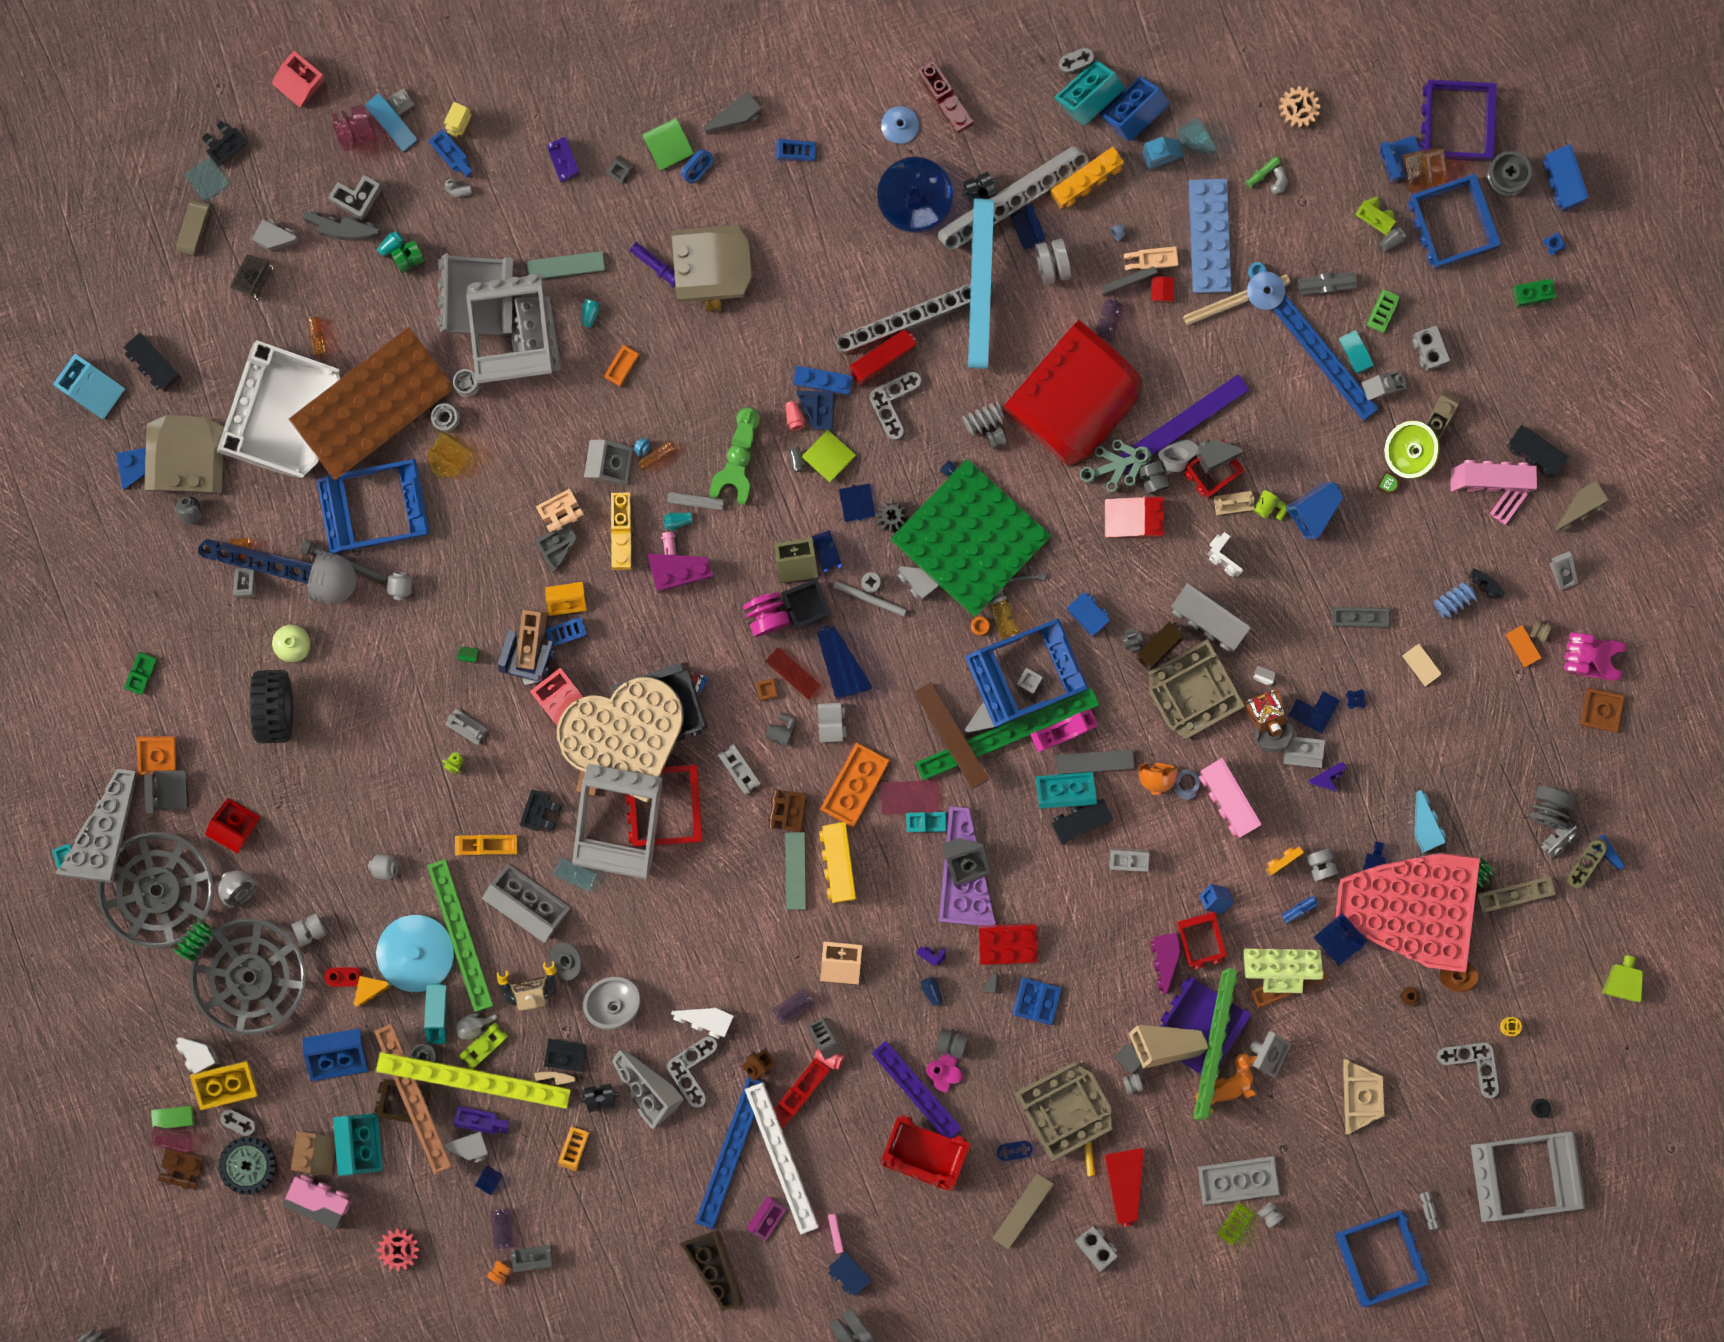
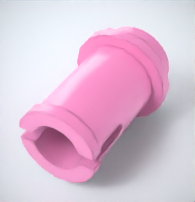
[661,532,677,555]

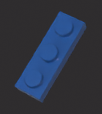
[793,366,853,395]

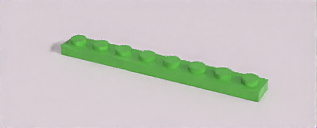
[427,859,493,1012]
[1193,968,1237,1121]

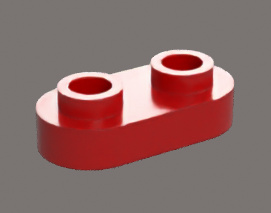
[324,967,364,987]

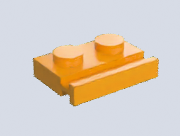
[1266,846,1304,876]

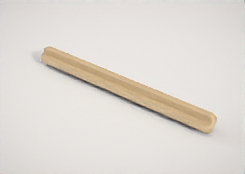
[1183,274,1290,325]

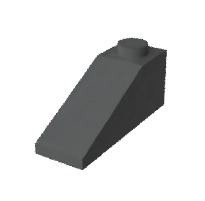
[703,91,762,134]

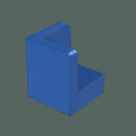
[1200,884,1234,914]

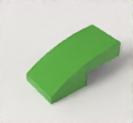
[151,1106,194,1130]

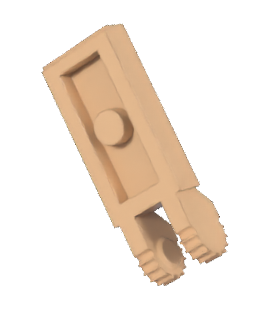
[1124,247,1179,271]

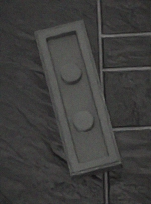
[1101,266,1157,296]
[1332,607,1390,628]

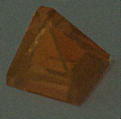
[230,538,250,558]

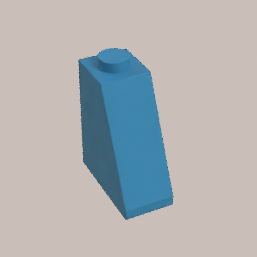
[1142,137,1184,170]

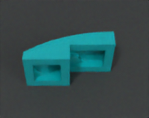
[1339,330,1374,375]
[906,812,947,832]

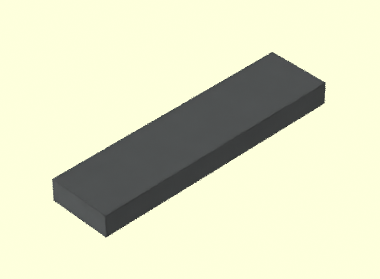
[1056,749,1134,775]

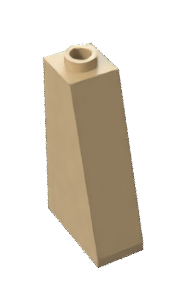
[1129,1025,1208,1068]

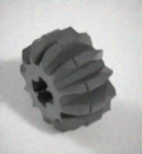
[875,500,908,533]

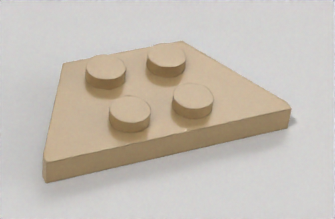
[1343,1059,1384,1134]

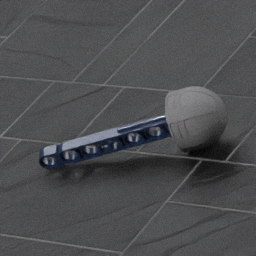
[198,539,356,604]

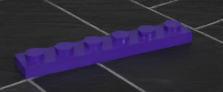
[871,1041,962,1139]

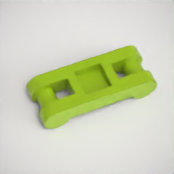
[459,1022,508,1069]

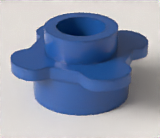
[1543,233,1565,255]

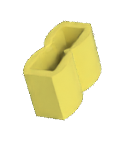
[444,102,472,137]

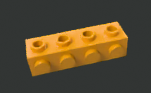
[1050,147,1124,209]

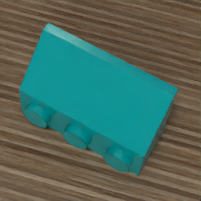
[1054,60,1125,126]
[333,1113,383,1176]

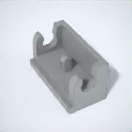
[1109,847,1150,872]

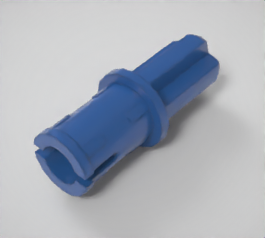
[1281,896,1318,925]

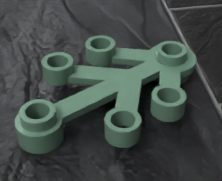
[1079,439,1152,493]

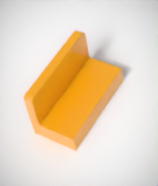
[545,582,587,616]

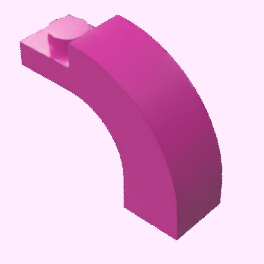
[1030,709,1098,752]

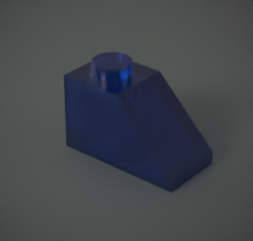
[811,530,842,572]

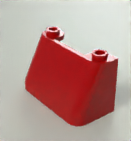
[879,1115,970,1191]

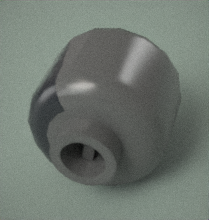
[175,496,203,525]

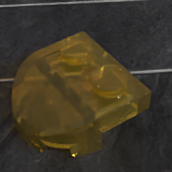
[427,431,474,478]

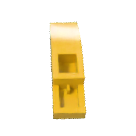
[611,493,631,570]

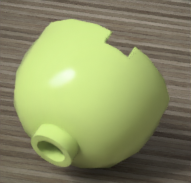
[272,624,311,663]

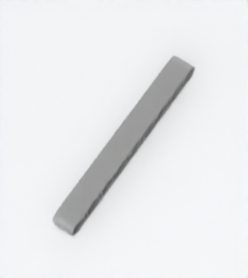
[938,146,1089,250]
[836,280,995,354]

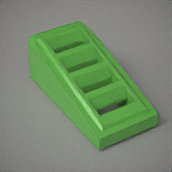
[1366,289,1400,333]

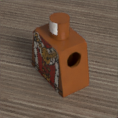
[1244,688,1286,736]

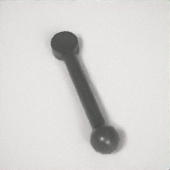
[1008,573,1046,583]

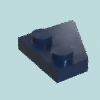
[797,391,834,430]

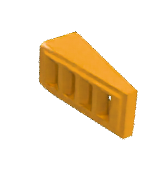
[558,1126,589,1171]

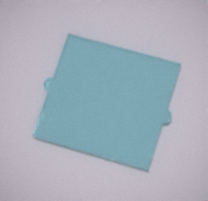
[184,157,229,201]

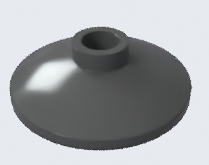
[549,942,582,980]

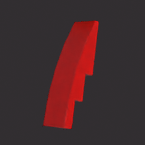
[774,1058,830,1129]

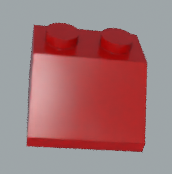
[205,798,261,854]

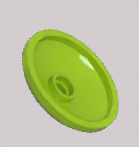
[1385,421,1440,478]

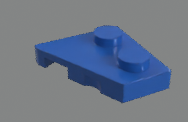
[116,448,146,490]

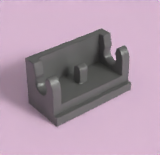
[511,1245,553,1272]

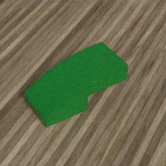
[124,651,158,696]

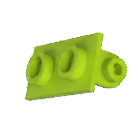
[442,752,464,774]

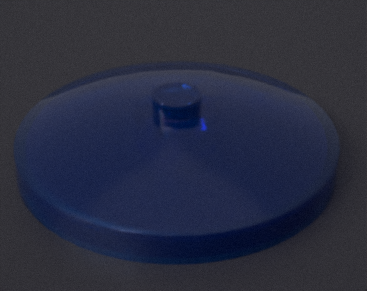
[877,157,953,233]

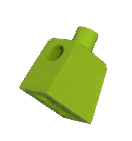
[1602,955,1643,1002]

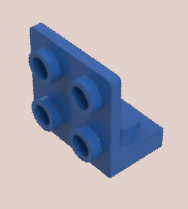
[1378,136,1427,183]

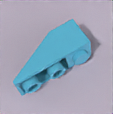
[1414,790,1446,853]

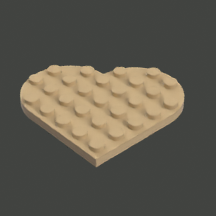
[557,677,683,802]

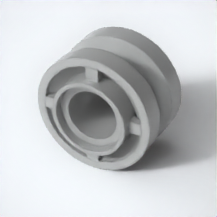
[431,404,460,432]

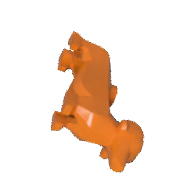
[1194,1053,1257,1113]

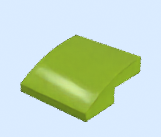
[802,430,856,483]

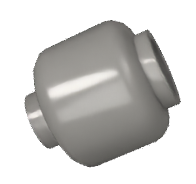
[387,571,412,600]
[368,854,399,880]

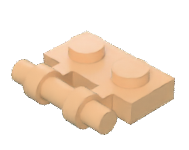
[536,489,584,533]

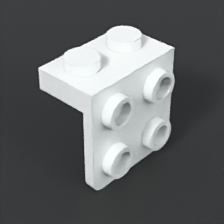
[1207,532,1244,577]

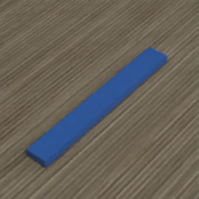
[1272,294,1379,421]
[695,1076,766,1229]

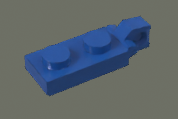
[428,129,473,178]

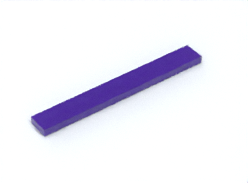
[1118,374,1249,476]

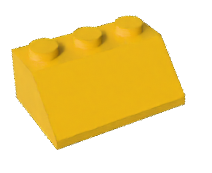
[190,1061,257,1110]

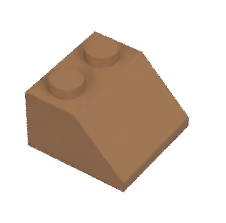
[291,1131,336,1175]

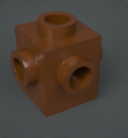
[741,1048,777,1081]

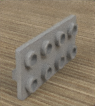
[511,296,561,372]

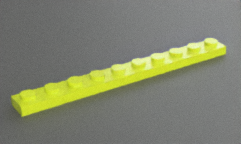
[376,1052,571,1109]

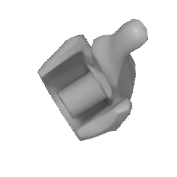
[455,1013,498,1039]

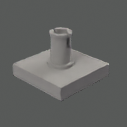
[1250,1031,1292,1078]

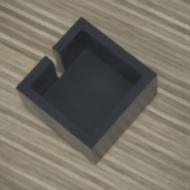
[781,579,831,630]

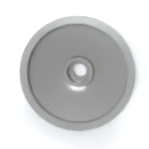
[583,977,641,1030]

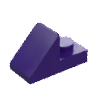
[1307,761,1346,792]

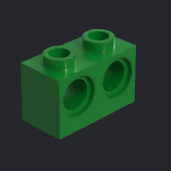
[1512,278,1556,308]

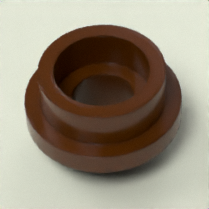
[1401,987,1420,1006]

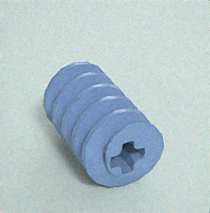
[1433,582,1477,619]

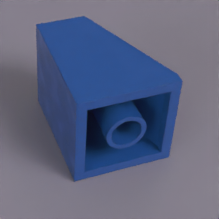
[1286,482,1343,539]

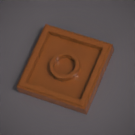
[1579,688,1625,733]

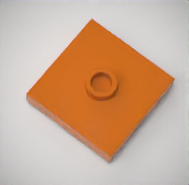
[136,736,177,775]

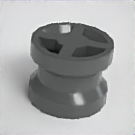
[986,427,1007,450]

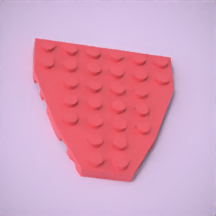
[1335,853,1480,972]

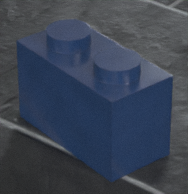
[828,1251,872,1296]

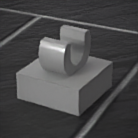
[388,88,414,115]

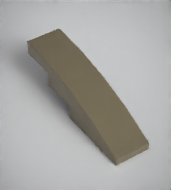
[992,1172,1054,1249]

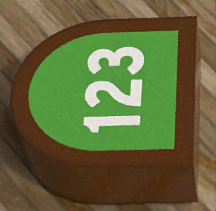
[1376,471,1399,494]

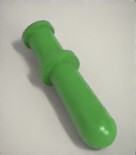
[1245,156,1281,188]

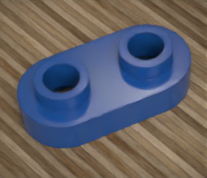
[681,149,714,184]

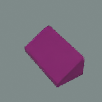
[747,1197,787,1242]

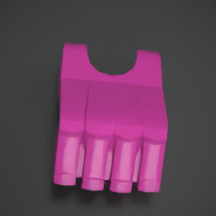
[1564,633,1626,681]

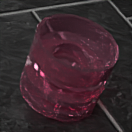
[332,104,376,152]

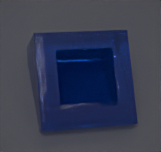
[475,1166,503,1195]

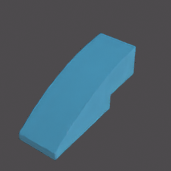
[365,93,418,152]

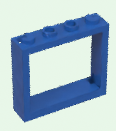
[1407,174,1501,270]
[1334,1210,1429,1308]

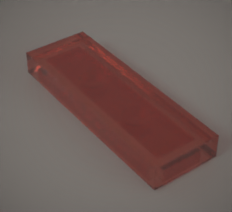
[765,647,821,699]

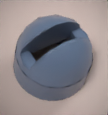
[1110,224,1127,241]

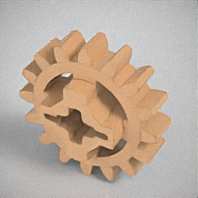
[1278,86,1320,128]

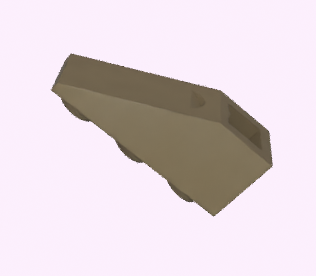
[1425,389,1461,440]
[1555,481,1608,531]

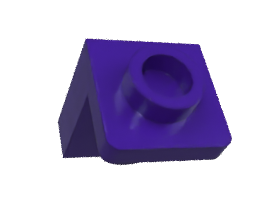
[916,946,946,967]

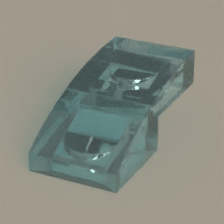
[552,857,597,892]

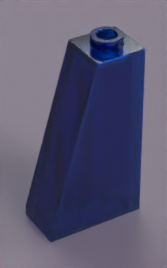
[817,625,872,700]

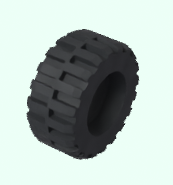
[250,670,293,744]

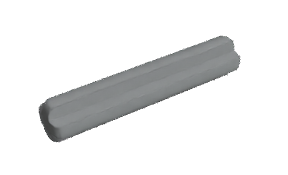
[667,492,724,510]

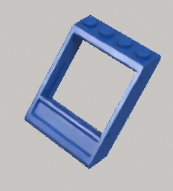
[316,459,430,554]
[965,618,1089,727]

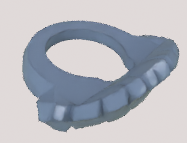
[1172,770,1200,800]

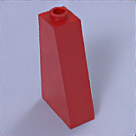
[849,329,917,387]
[1104,1148,1144,1227]

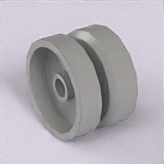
[1035,238,1071,285]

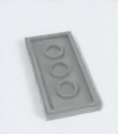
[1197,1156,1280,1205]

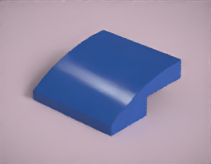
[1012,978,1062,1025]

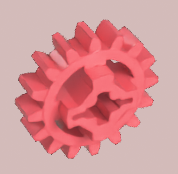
[377,1229,420,1271]

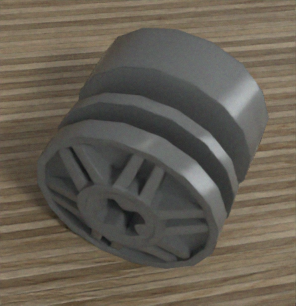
[1528,786,1577,830]

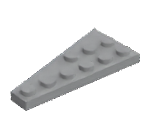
[55,769,137,883]

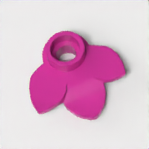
[926,1054,963,1092]

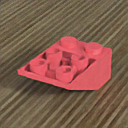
[530,668,583,726]

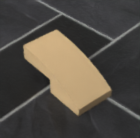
[534,1072,576,1085]

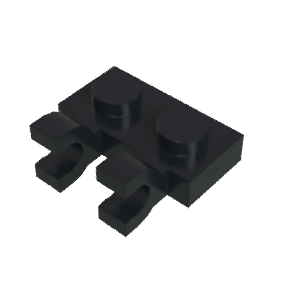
[202,121,248,167]
[520,789,562,832]

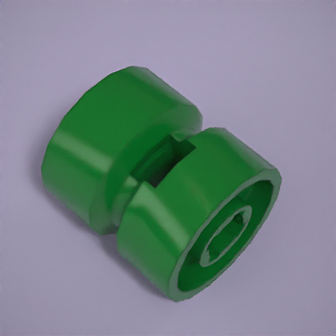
[390,240,425,274]

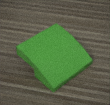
[642,118,694,170]

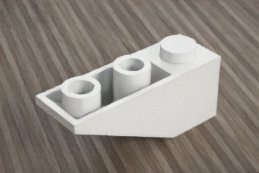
[671,1008,734,1039]

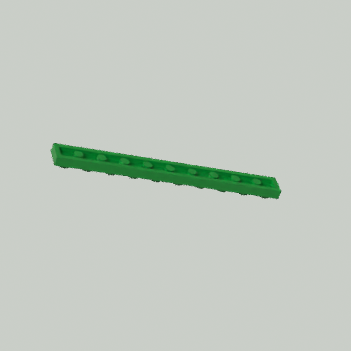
[915,688,1099,781]

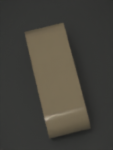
[176,199,211,256]

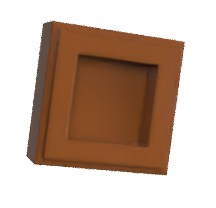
[755,678,778,701]

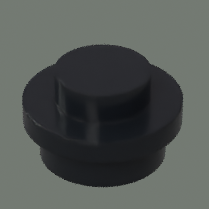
[1531,1099,1551,1118]

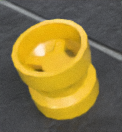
[1500,1017,1522,1037]

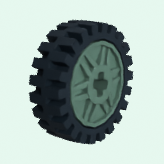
[218,1137,277,1195]

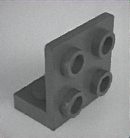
[144,770,187,813]

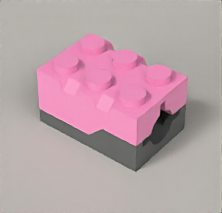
[282,1175,352,1230]

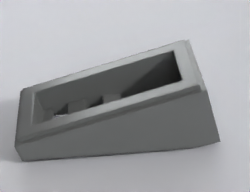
[807,1017,841,1060]

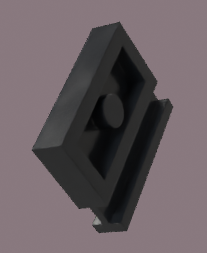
[544,1039,587,1072]

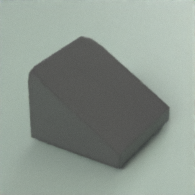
[606,155,635,184]
[981,973,997,993]

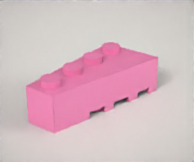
[1451,460,1537,492]

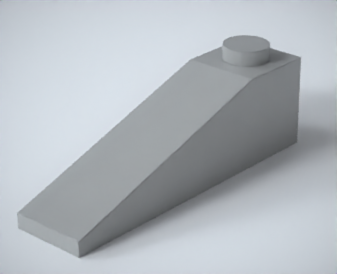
[612,1049,683,1130]

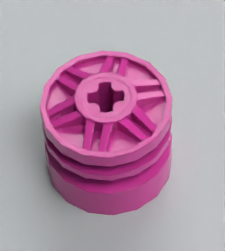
[742,592,791,637]

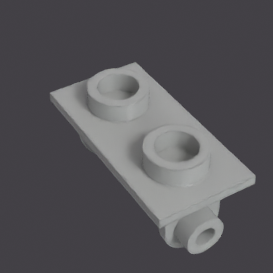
[445,708,488,745]
[1541,821,1579,859]

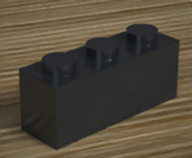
[123,332,181,392]
[1506,425,1569,478]
[1051,797,1113,845]

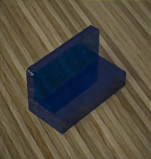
[1011,204,1046,250]

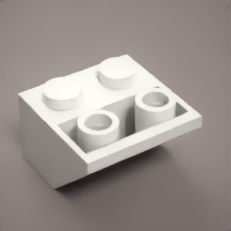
[176,1038,220,1074]

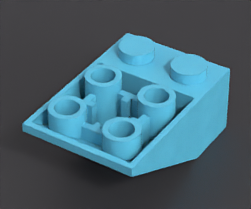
[53,354,125,420]

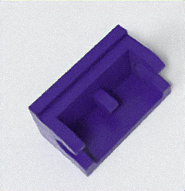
[547,137,580,182]

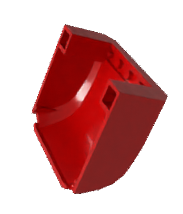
[1003,320,1142,467]

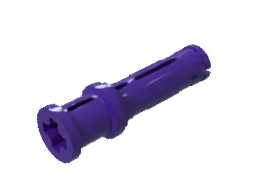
[630,242,676,288]

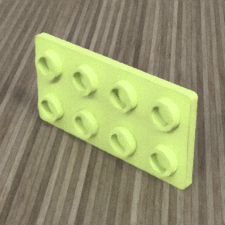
[1243,949,1323,993]

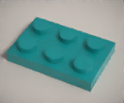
[1035,772,1097,809]

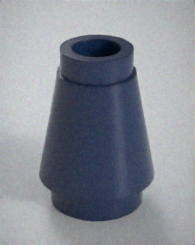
[920,976,943,1006]

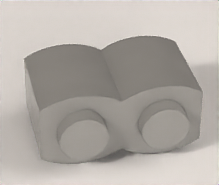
[817,703,846,743]

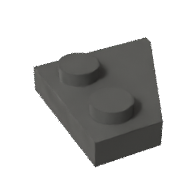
[534,523,577,573]

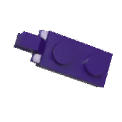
[454,1106,509,1134]

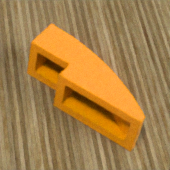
[455,835,517,856]

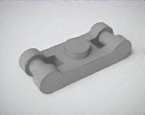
[718,744,761,796]

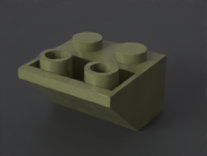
[774,537,818,584]

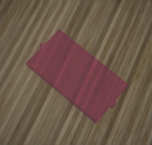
[879,780,940,814]

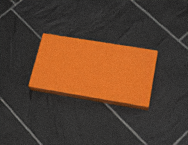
[820,742,890,828]

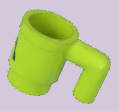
[1254,490,1288,521]

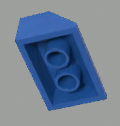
[1099,76,1170,142]
[1542,144,1589,212]
[302,1028,368,1081]

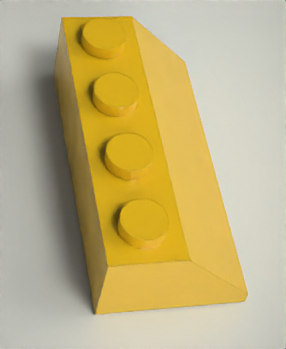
[819,822,856,903]

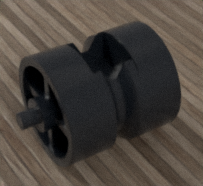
[961,171,998,204]
[580,1083,619,1113]

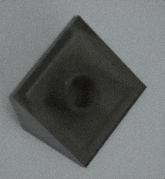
[229,254,273,301]

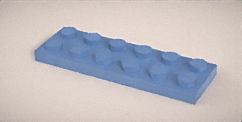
[1189,179,1231,294]

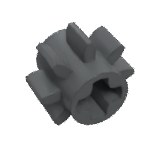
[1121,628,1144,653]

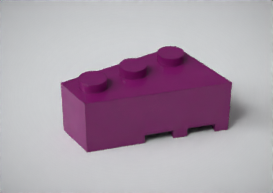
[647,554,713,593]

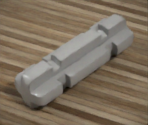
[1420,1192,1439,1230]

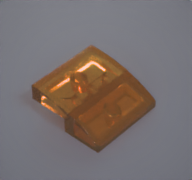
[1402,148,1448,192]

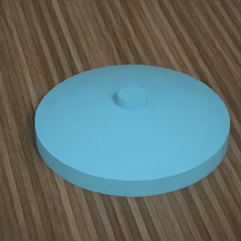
[376,915,454,992]

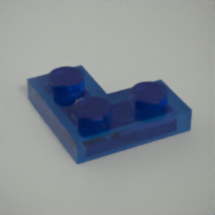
[1288,691,1340,734]

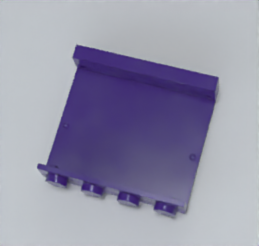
[1160,977,1251,1075]

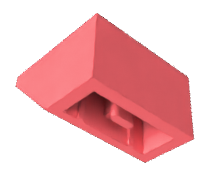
[272,51,325,108]

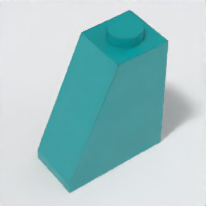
[424,983,447,1044]

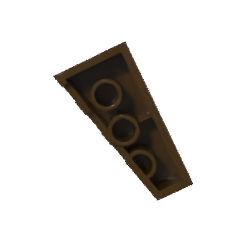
[679,1229,744,1311]

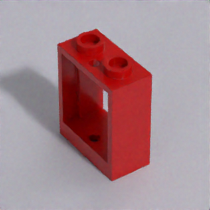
[1184,439,1245,499]
[1176,912,1227,969]

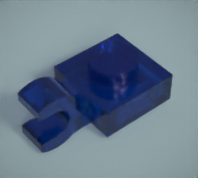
[1362,842,1386,871]

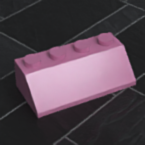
[1199,758,1262,838]

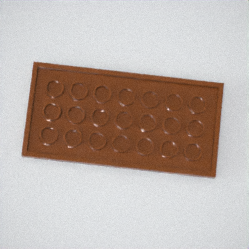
[288,327,454,480]

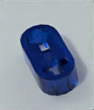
[996,1141,1033,1161]

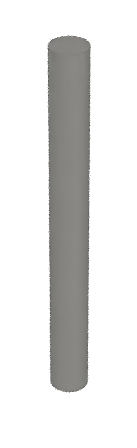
[833,581,906,617]

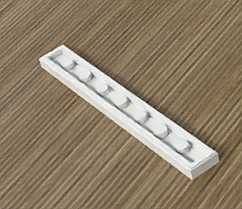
[745,1082,819,1234]

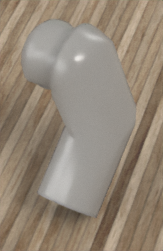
[445,179,472,198]

